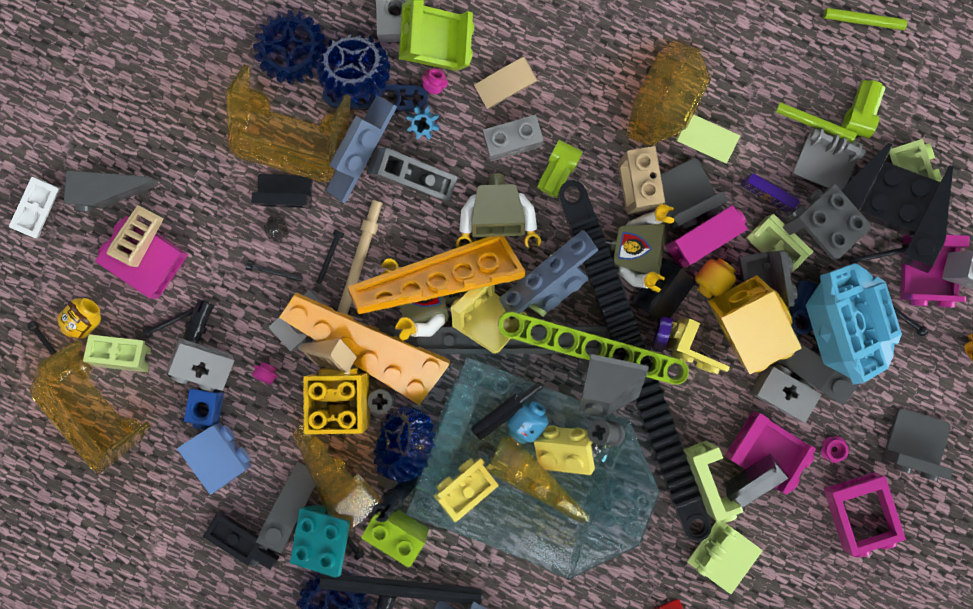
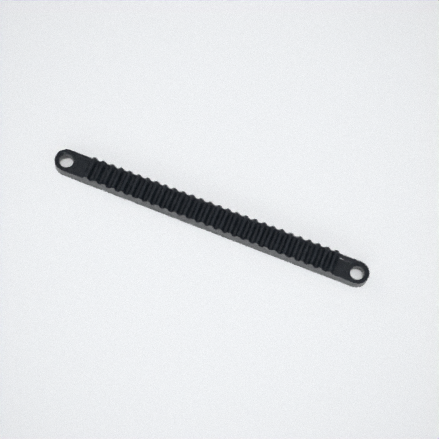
[558,180,712,541]

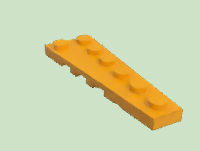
[348,236,525,314]
[279,292,450,405]

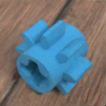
[406,105,440,140]

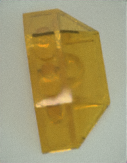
[626,40,711,147]

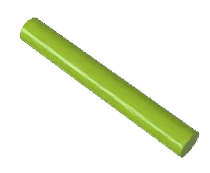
[823,8,907,30]
[775,102,857,143]

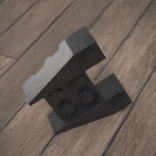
[841,143,954,273]

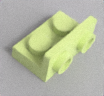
[890,139,942,182]

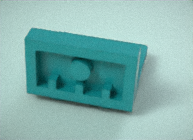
[290,505,350,578]

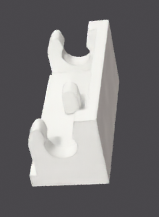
[9,177,61,239]

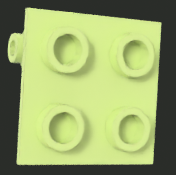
[686,521,763,594]

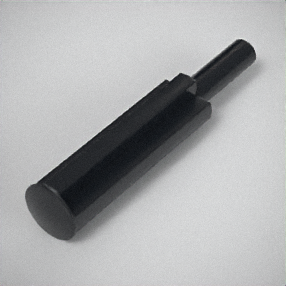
[471,382,543,440]

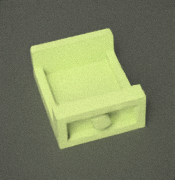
[683,441,743,523]

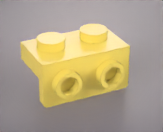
[534,425,595,475]
[433,458,499,523]

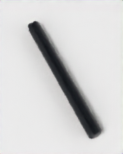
[319,573,483,605]

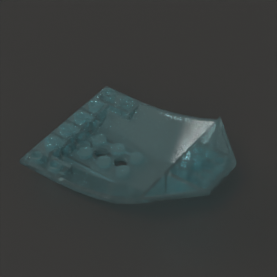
[406,357,660,580]

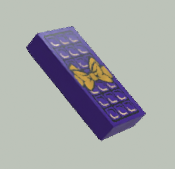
[740,173,800,213]

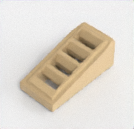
[106,205,164,267]
[300,339,356,372]

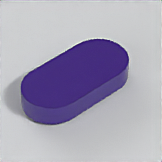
[652,316,673,353]

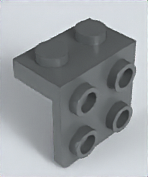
[653,158,728,230]
[783,184,871,260]
[738,250,797,307]
[882,408,954,482]

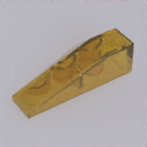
[293,424,381,530]
[485,437,590,523]

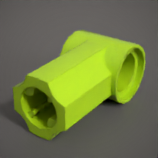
[841,80,886,139]
[537,140,583,198]

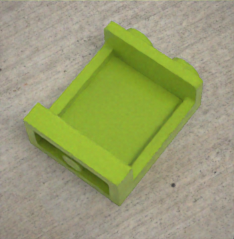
[399,0,474,71]
[361,510,429,567]

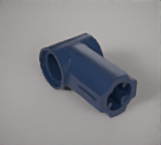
[789,280,819,335]

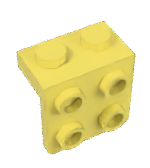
[451,285,527,354]
[665,319,730,375]

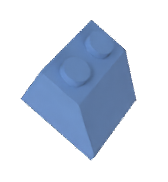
[177,422,252,495]

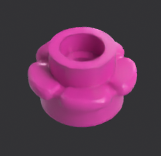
[422,68,448,94]
[252,362,278,385]
[821,436,849,463]

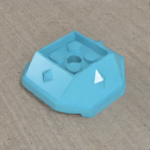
[806,263,902,384]

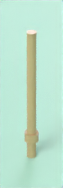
[337,200,383,315]

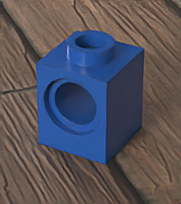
[184,387,224,430]

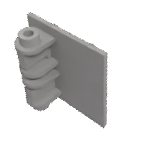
[792,127,866,190]

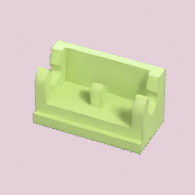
[676,113,740,164]
[746,214,814,272]
[83,334,151,373]

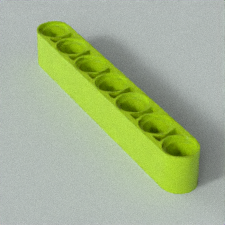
[498,311,689,385]

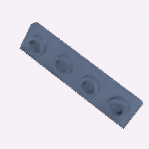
[327,96,397,203]
[499,230,598,319]

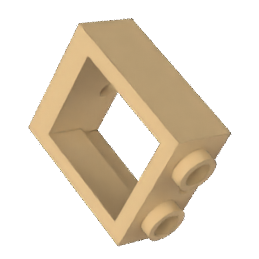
[618,146,665,215]

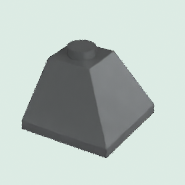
[579,354,649,416]

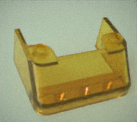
[226,65,351,182]
[30,340,151,474]

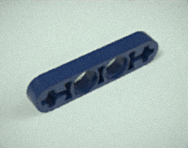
[323,82,429,112]

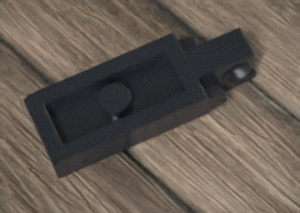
[203,511,279,570]

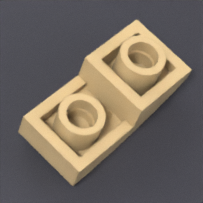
[474,57,538,109]

